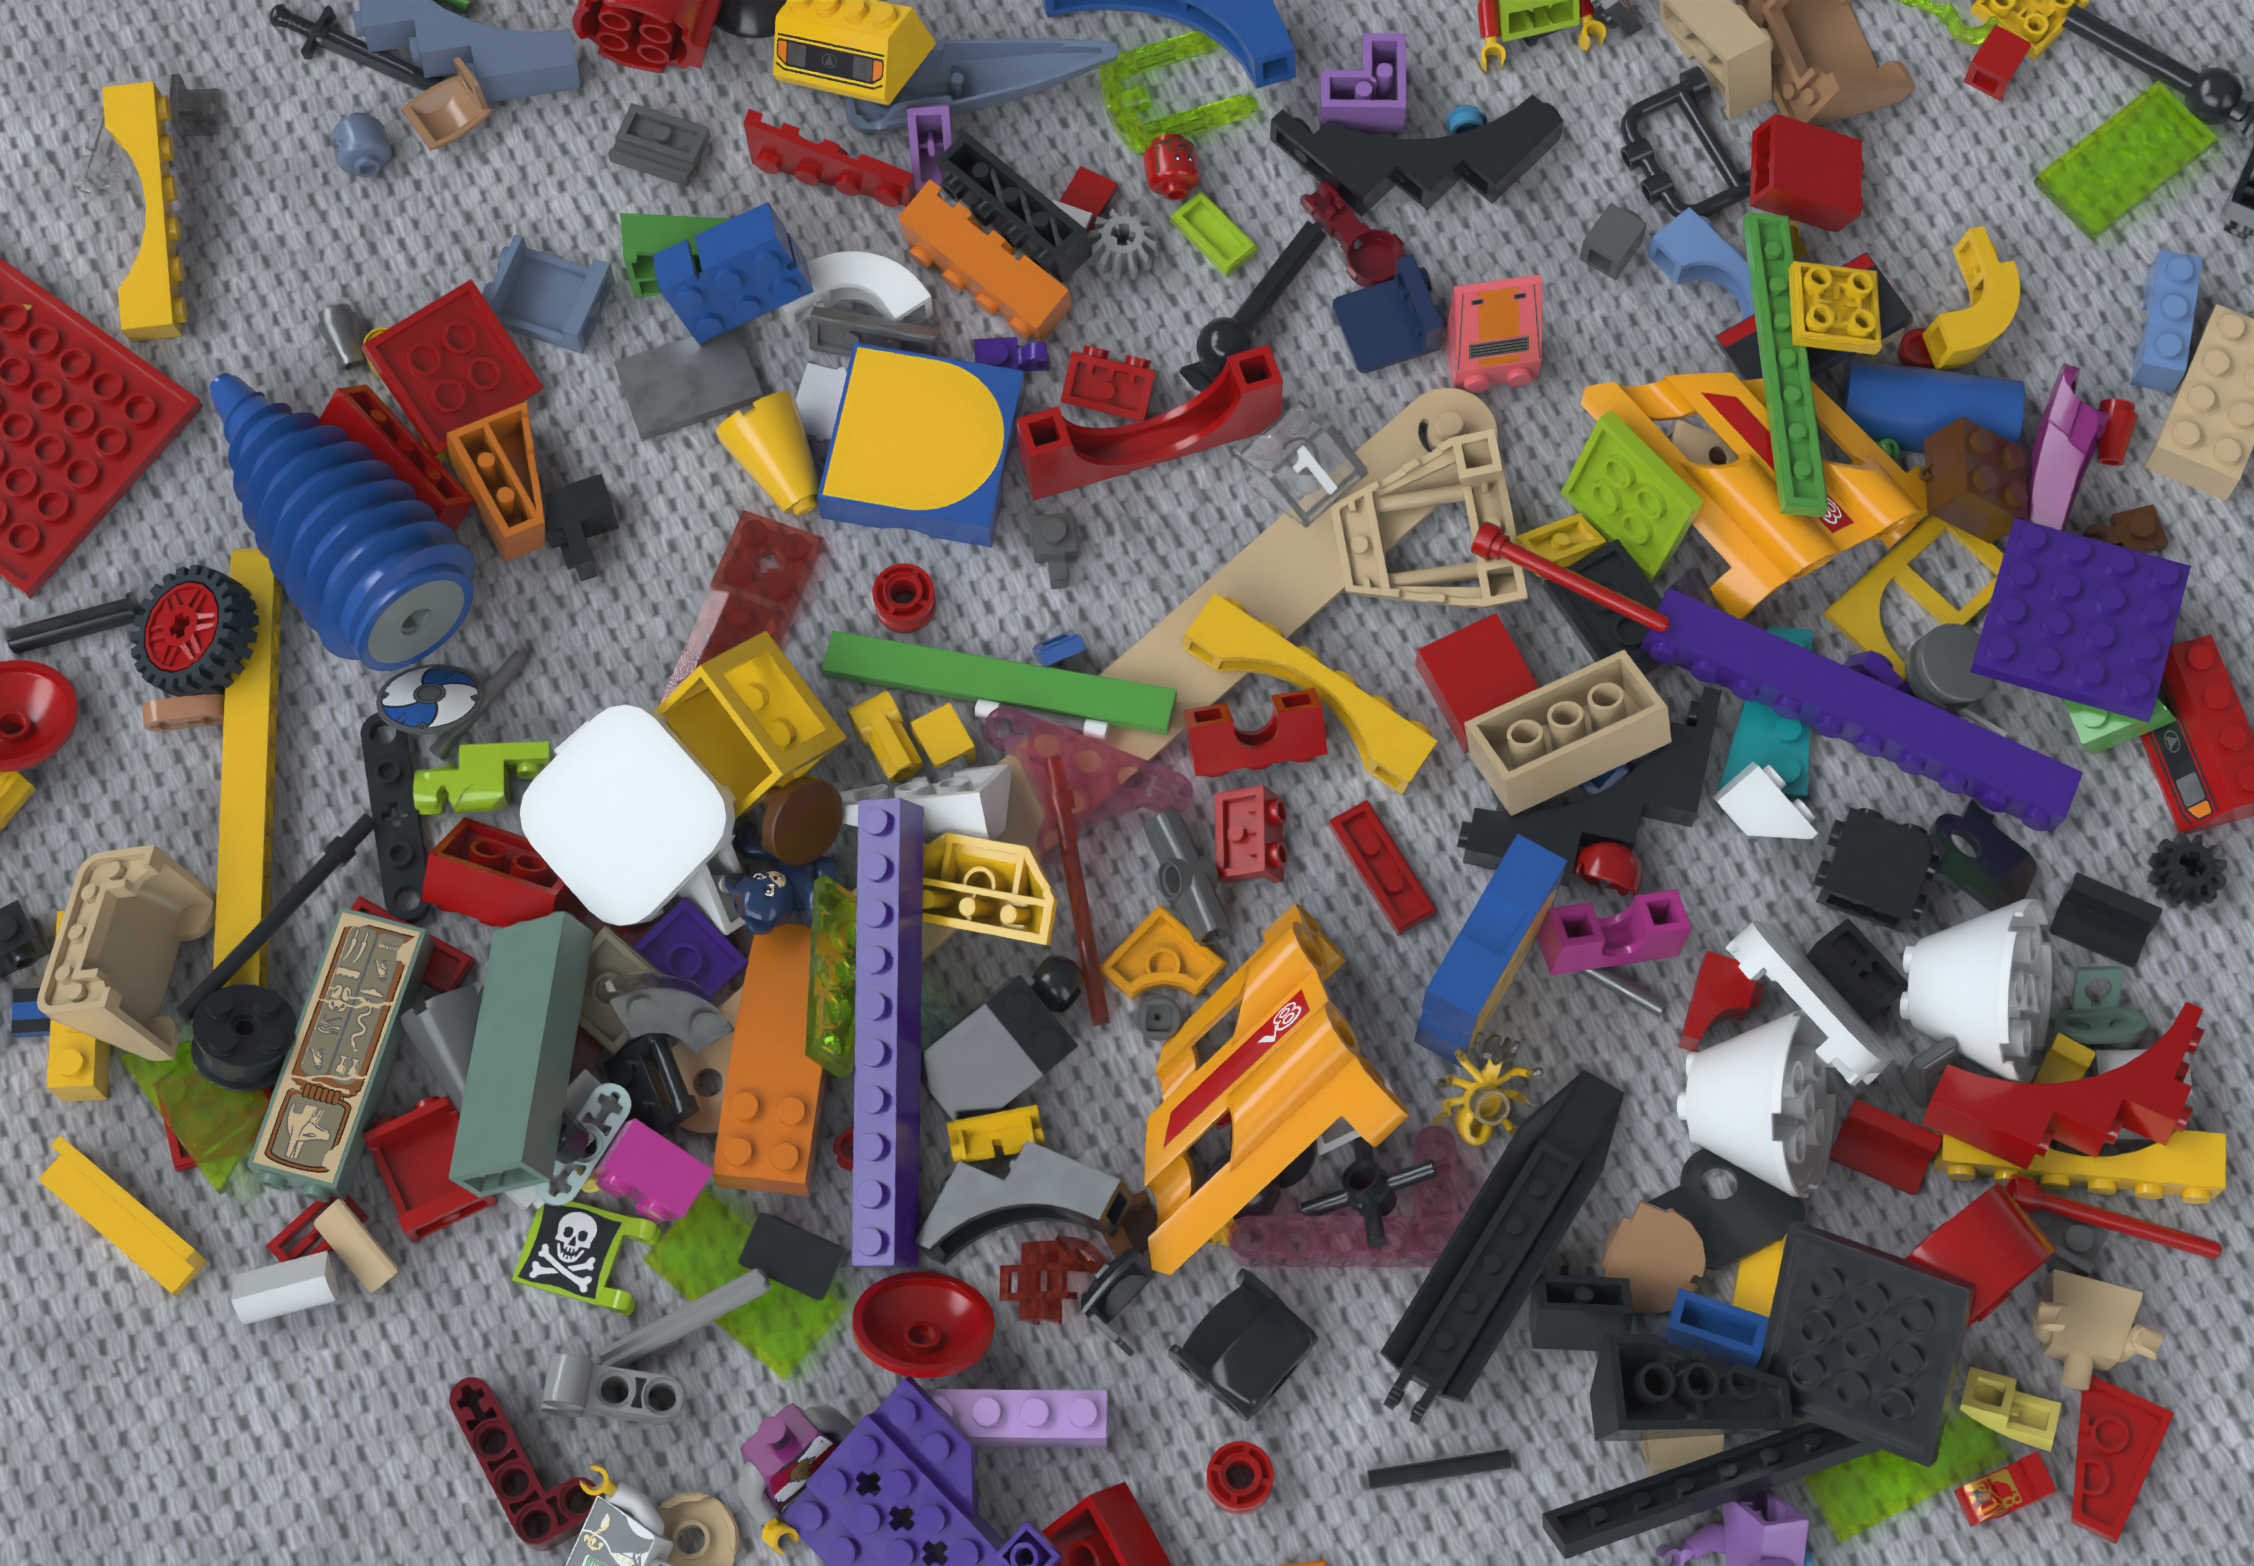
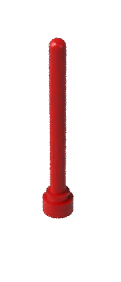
[1471,521,1670,632]
[2005,1173,2222,1259]

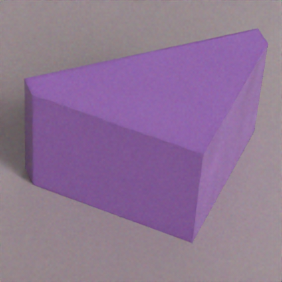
[906,103,953,191]

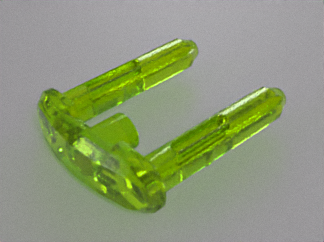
[1098,30,1258,156]

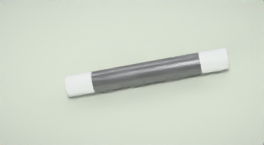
[975,699,1109,740]

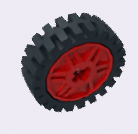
[131,565,259,697]

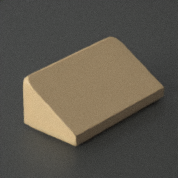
[314,1199,399,1293]

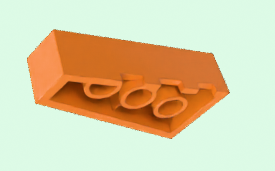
[898,179,1073,342]

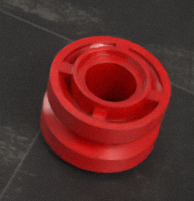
[872,563,936,634]
[1206,1441,1274,1515]

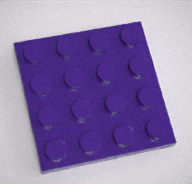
[1970,518,2191,723]

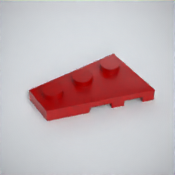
[2071,1375,2174,1544]

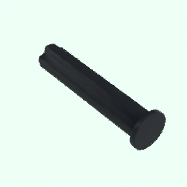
[6,592,141,654]

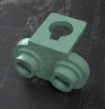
[2054,966,2148,1049]

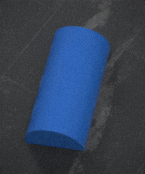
[1841,358,2025,454]

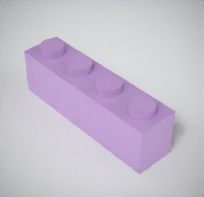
[924,1389,1108,1448]

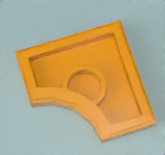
[1098,905,1227,1001]

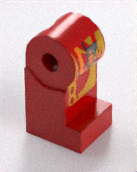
[1954,1451,2057,1527]

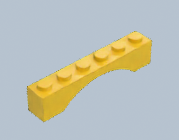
[102,81,188,342]
[1181,592,1438,795]
[1934,1130,2226,1204]

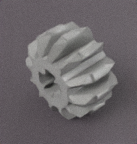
[1088,207,1159,282]

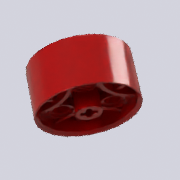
[1905,1183,2058,1330]

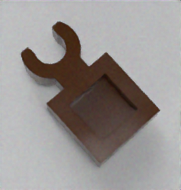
[2083,504,2169,553]

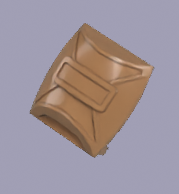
[401,57,492,151]

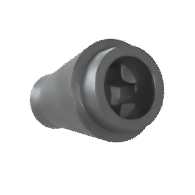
[317,304,366,371]

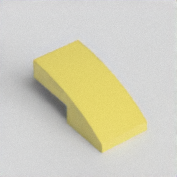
[1960,1367,2062,1452]

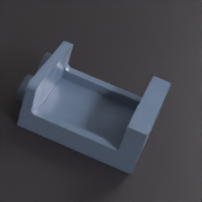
[482,235,615,354]

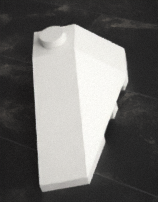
[839,764,1012,844]

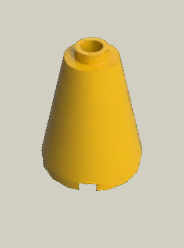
[716,390,820,517]

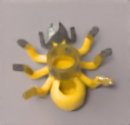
[1432,1031,1544,1146]

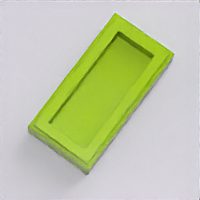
[1170,191,1258,278]

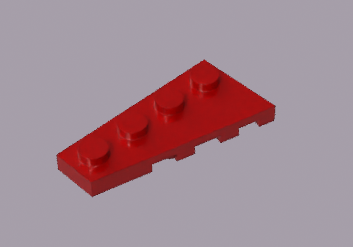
[743,109,916,207]

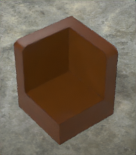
[1102,1190,1158,1258]

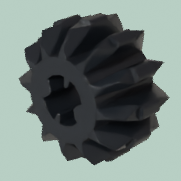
[2147,832,2227,911]

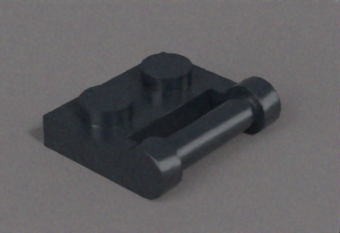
[603,1025,700,1136]

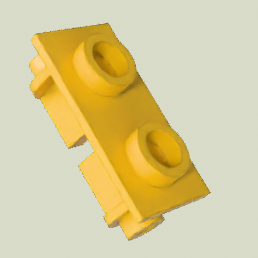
[946,1105,1045,1165]

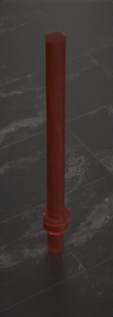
[1044,755,1110,1027]

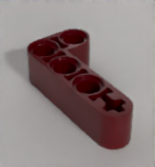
[449,1377,605,1551]

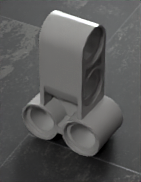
[541,1353,684,1425]

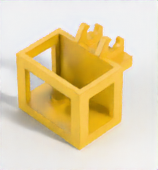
[655,631,847,819]

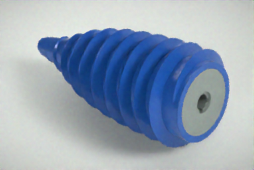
[209,373,476,671]

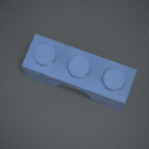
[2131,250,2203,393]

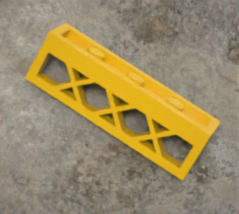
[38,1135,208,1297]

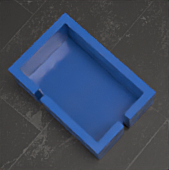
[652,202,814,344]

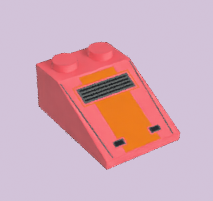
[1444,274,1542,393]

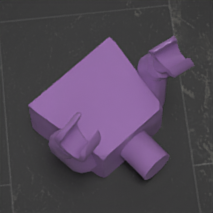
[1656,1488,1808,1566]

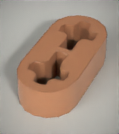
[142,694,225,732]

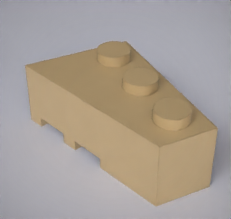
[1659,0,1773,120]

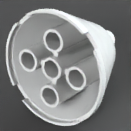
[1900,899,2053,1083]
[1677,1009,1836,1198]

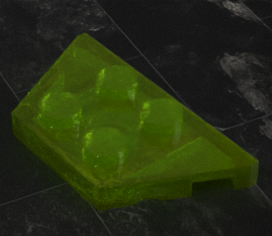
[119,1040,269,1196]

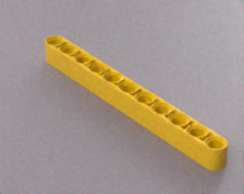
[213,548,282,988]

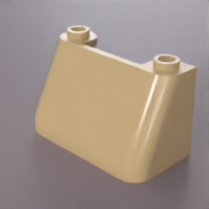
[37,845,216,1061]

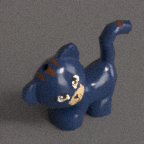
[724,822,839,935]

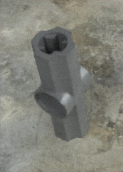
[1143,809,1233,946]

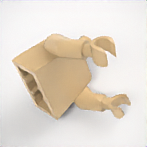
[2032,1269,2166,1390]

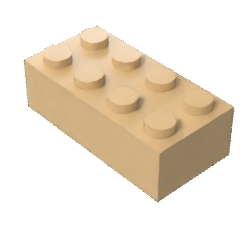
[2144,304,2254,501]
[1464,650,1672,816]

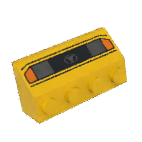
[773,0,936,106]

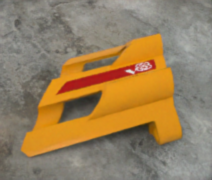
[1580,372,1929,620]
[1144,902,1410,1275]

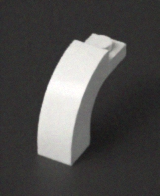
[778,251,934,331]

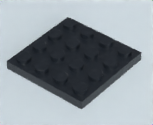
[1759,1220,1976,1468]

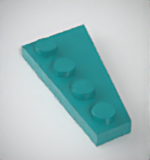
[1716,626,1812,800]

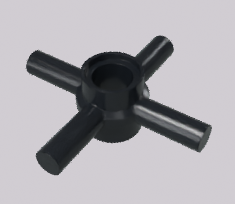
[1301,1136,1438,1249]

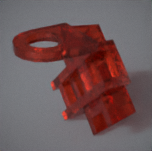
[999,1235,1107,1325]

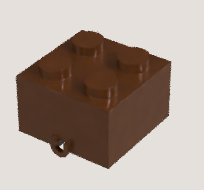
[1919,417,2029,544]

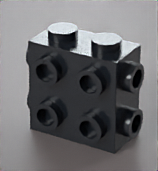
[1813,807,1940,933]

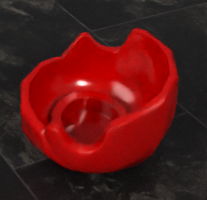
[1573,842,1643,897]

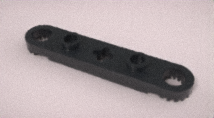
[360,713,432,924]

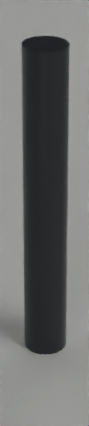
[1367,1449,1511,1489]

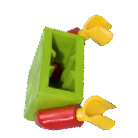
[1477,0,1607,72]

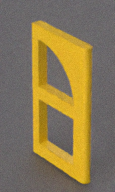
[1823,515,2004,683]

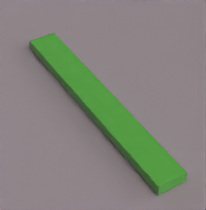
[1742,212,1829,517]
[821,631,1177,736]

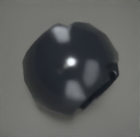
[1030,955,1085,1013]

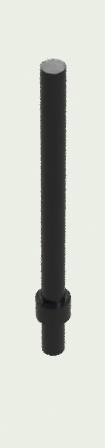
[176,813,377,1021]

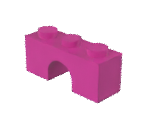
[1537,889,1692,976]

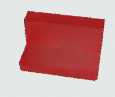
[1830,1099,1943,1195]

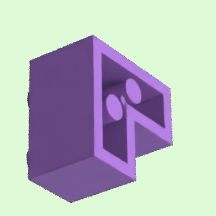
[1319,33,1406,133]

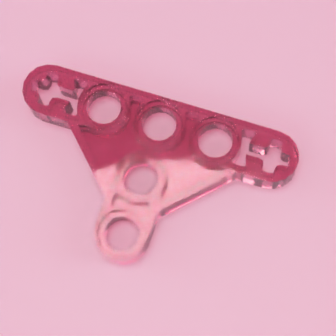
[984,706,1193,865]

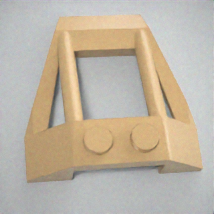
[1330,428,1528,608]

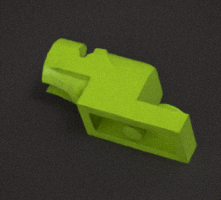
[413,741,555,815]

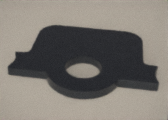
[1930,799,2037,912]
[1647,1148,1805,1271]

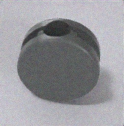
[1905,624,1994,712]

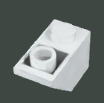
[1712,762,1818,839]

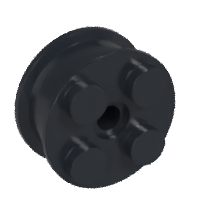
[191,984,297,1092]

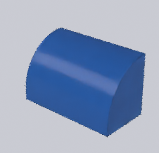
[1662,1288,1769,1369]

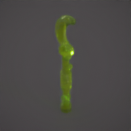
[1896,0,1999,45]

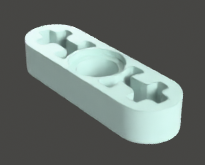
[535,1083,631,1206]

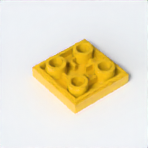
[1970,0,2089,61]
[1788,261,1882,355]

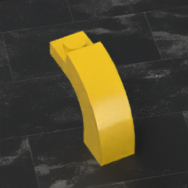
[1922,226,2020,371]

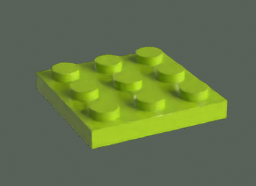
[1560,410,1705,583]

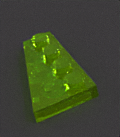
[805,875,857,1078]
[1802,1417,2008,1544]

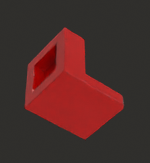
[1963,24,2031,101]

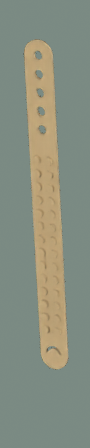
[658,388,1498,1135]

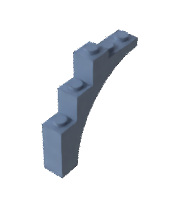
[352,0,580,103]

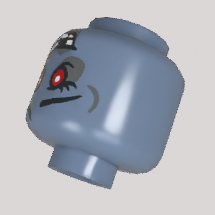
[331,112,391,177]

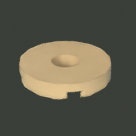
[656,1492,740,1566]

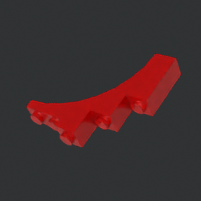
[1921,1002,2205,1170]

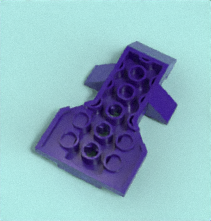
[781,1377,1063,1566]

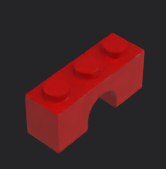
[1183,688,1328,778]

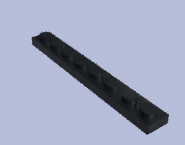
[1542,1422,1882,1559]

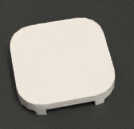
[520,705,736,926]
[1725,920,1895,1086]

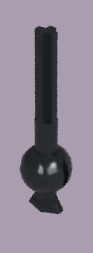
[2062,4,2254,140]
[1179,221,1327,392]

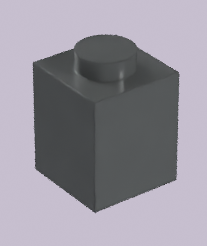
[1579,203,1647,280]

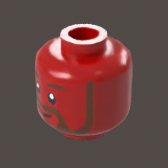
[1143,134,1201,200]

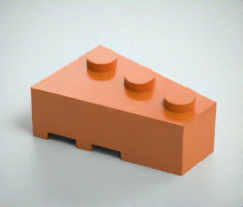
[447,401,545,563]

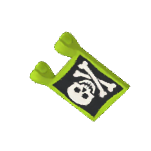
[512,1195,661,1316]

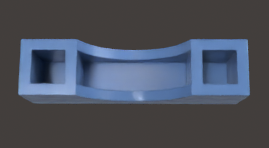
[1648,207,1754,320]

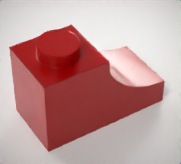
[1678,951,1764,1052]

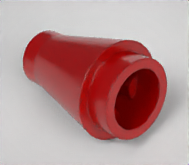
[2097,399,2139,466]

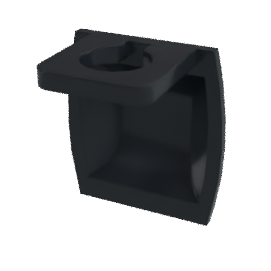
[1081,1250,1157,1357]

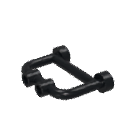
[1620,66,1751,217]

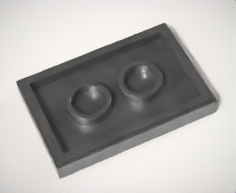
[614,326,763,441]

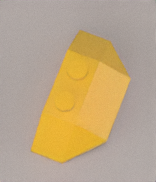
[922,832,1058,945]

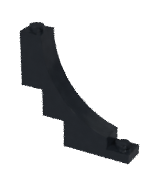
[1270,94,1564,217]
[1457,686,1722,887]

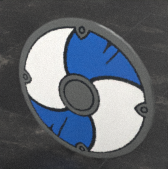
[376,664,484,734]

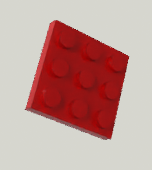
[361,279,544,457]

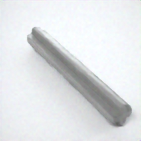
[599,1269,771,1368]

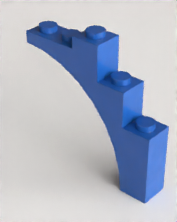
[1042,0,1296,89]

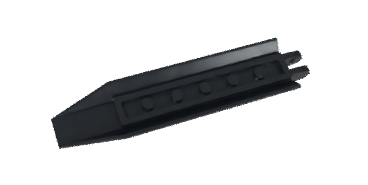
[1380,1070,1624,1425]

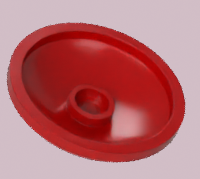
[0,660,79,772]
[852,1271,995,1379]

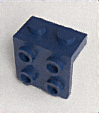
[1332,254,1447,374]

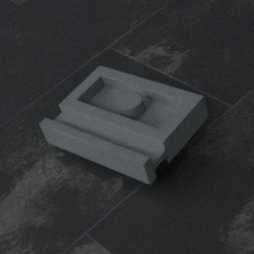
[608,103,711,187]

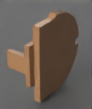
[1599,1200,1706,1314]

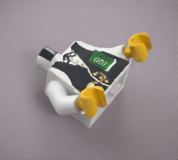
[565,1463,675,1566]

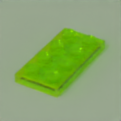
[2033,81,2218,241]
[643,1190,846,1381]

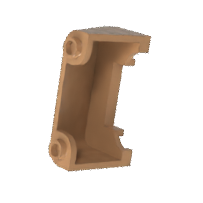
[1736,0,1916,127]

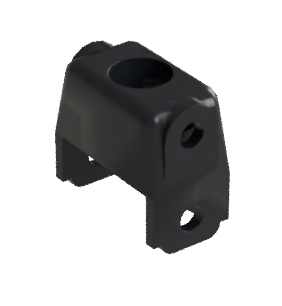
[1168,1268,1319,1422]

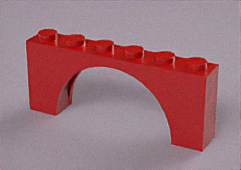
[1017,344,1283,501]

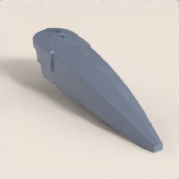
[844,39,1118,134]

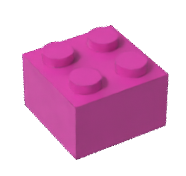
[591,1118,714,1224]

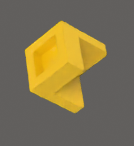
[910,702,977,768]

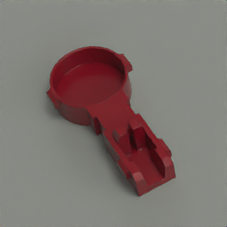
[1300,180,1404,288]

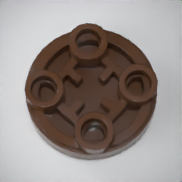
[761,776,844,866]

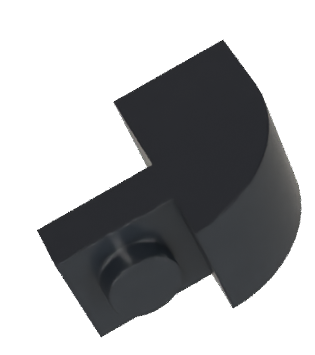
[545,474,619,581]

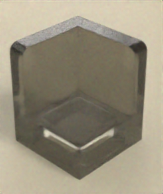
[169,74,222,137]

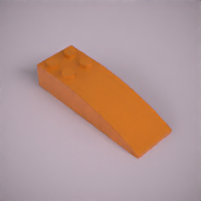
[712,923,848,1197]

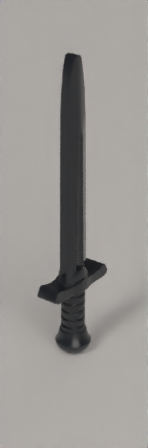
[269,4,444,91]

